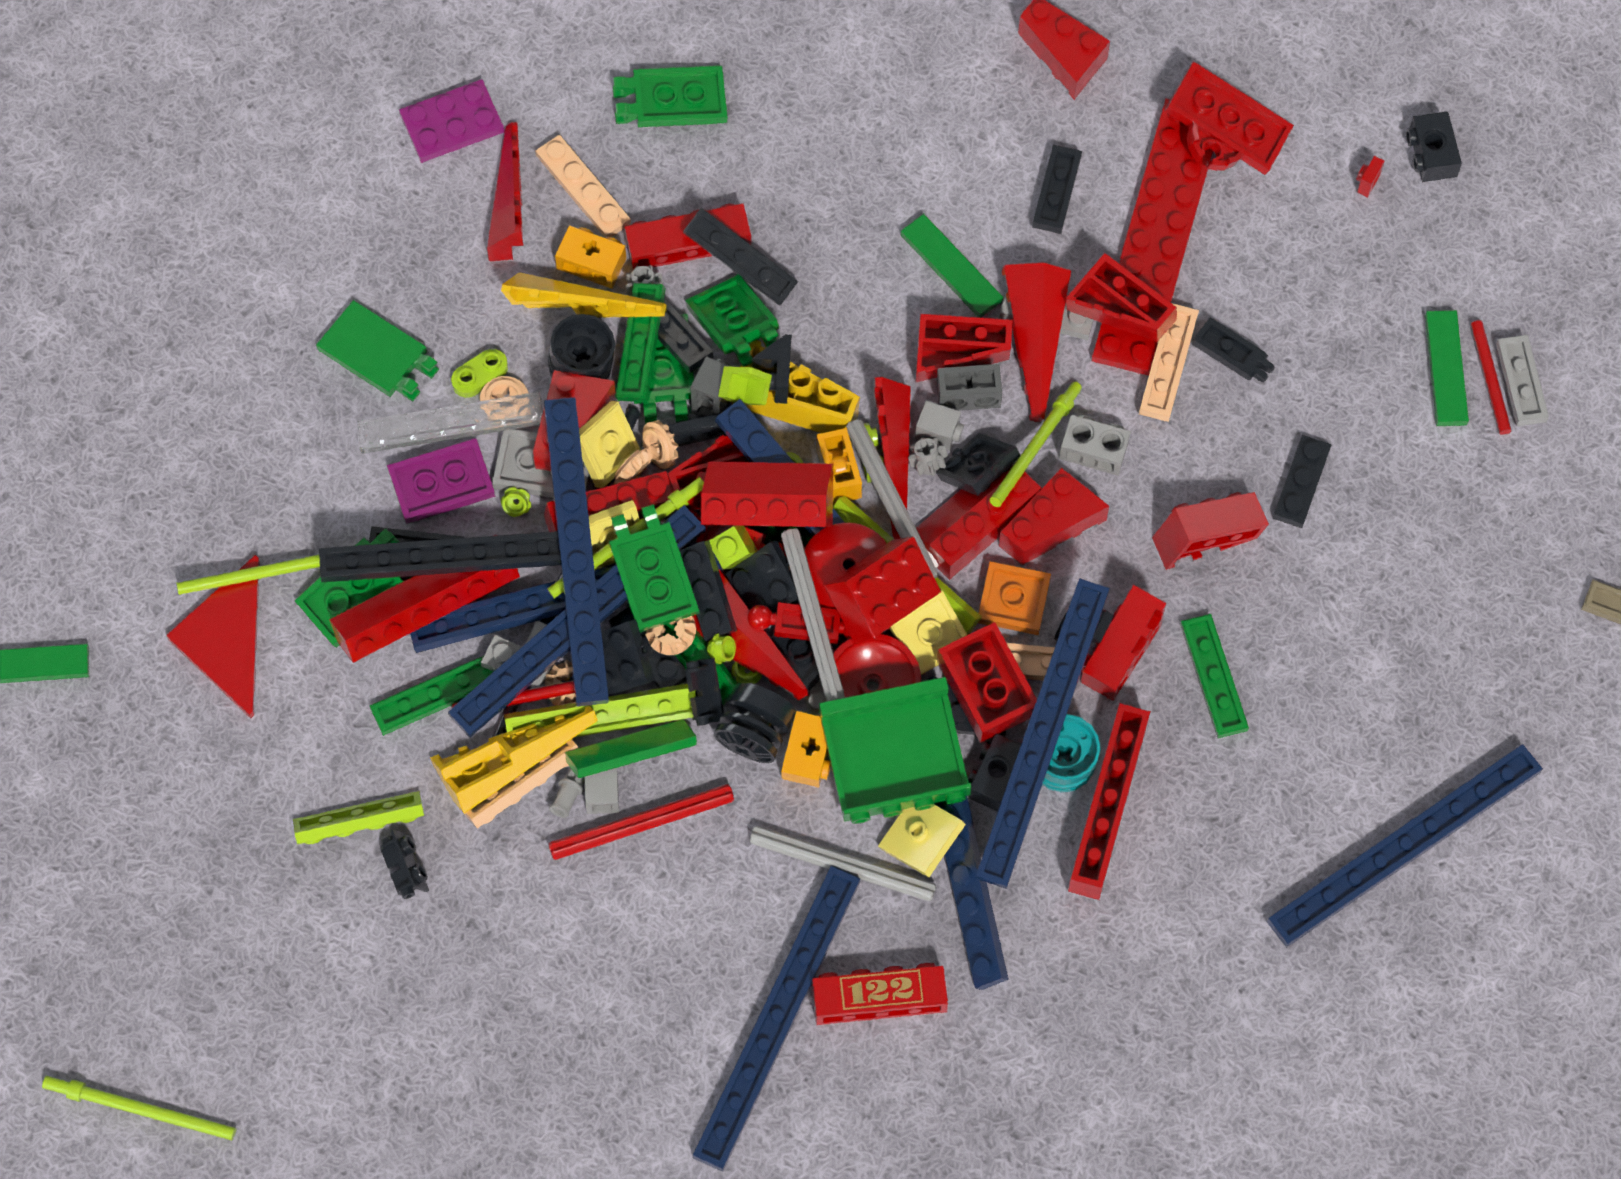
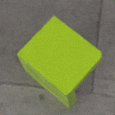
[718,366,772,405]

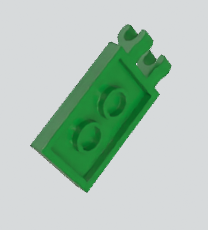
[613,66,728,127]
[685,275,780,367]
[316,300,439,402]
[627,314,694,424]
[609,504,699,632]
[295,529,404,648]

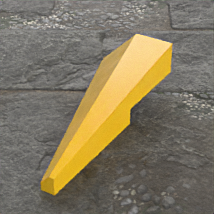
[501,272,667,318]
[430,706,598,814]

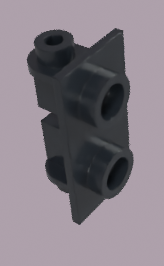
[684,658,724,726]
[380,829,429,899]

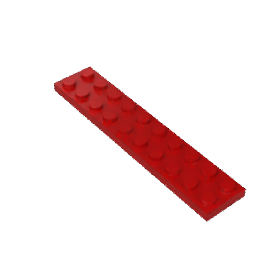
[1091,98,1213,376]

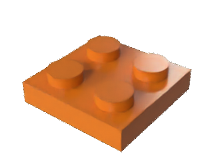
[978,561,1051,635]

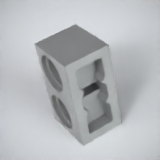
[1059,414,1131,476]

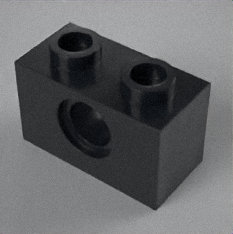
[1406,111,1462,182]
[968,734,1021,811]

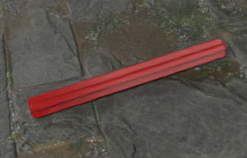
[549,784,734,860]

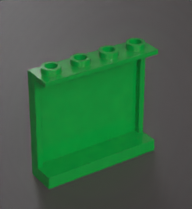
[819,677,972,824]

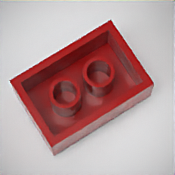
[825,536,941,641]
[936,622,1037,743]

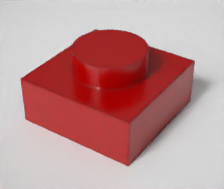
[1356,156,1385,198]

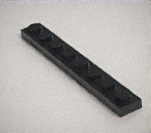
[319,531,561,582]

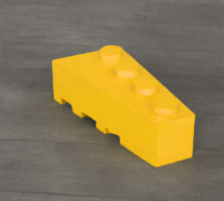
[732,340,860,438]

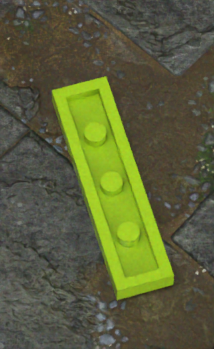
[293,791,424,844]

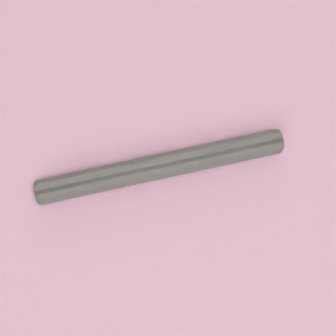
[847,419,938,578]
[781,529,845,702]
[750,826,936,901]

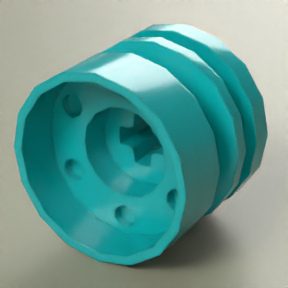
[1043,714,1100,793]

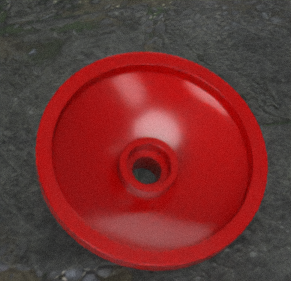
[804,522,887,609]
[833,634,921,698]

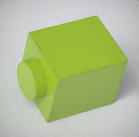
[710,526,758,569]

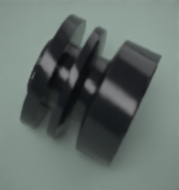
[548,314,615,380]
[713,682,796,764]

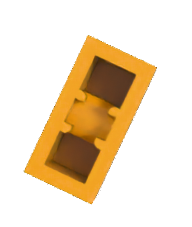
[555,225,627,289]
[816,428,862,505]
[781,711,831,788]

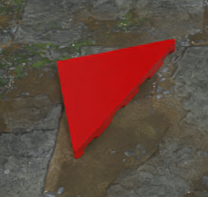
[166,555,260,719]

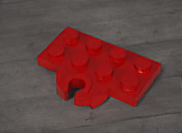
[1164,61,1294,175]

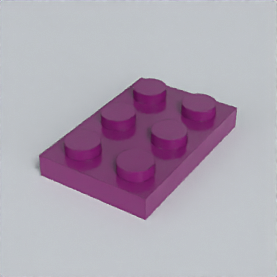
[399,79,505,163]
[387,438,496,524]

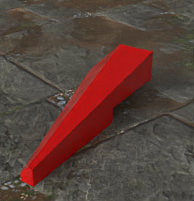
[487,122,523,261]
[1002,262,1071,422]
[874,377,911,539]
[692,570,808,700]

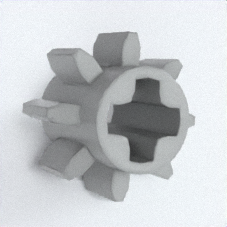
[625,265,663,295]
[908,437,948,476]

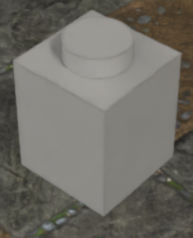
[915,401,964,450]
[585,768,619,814]

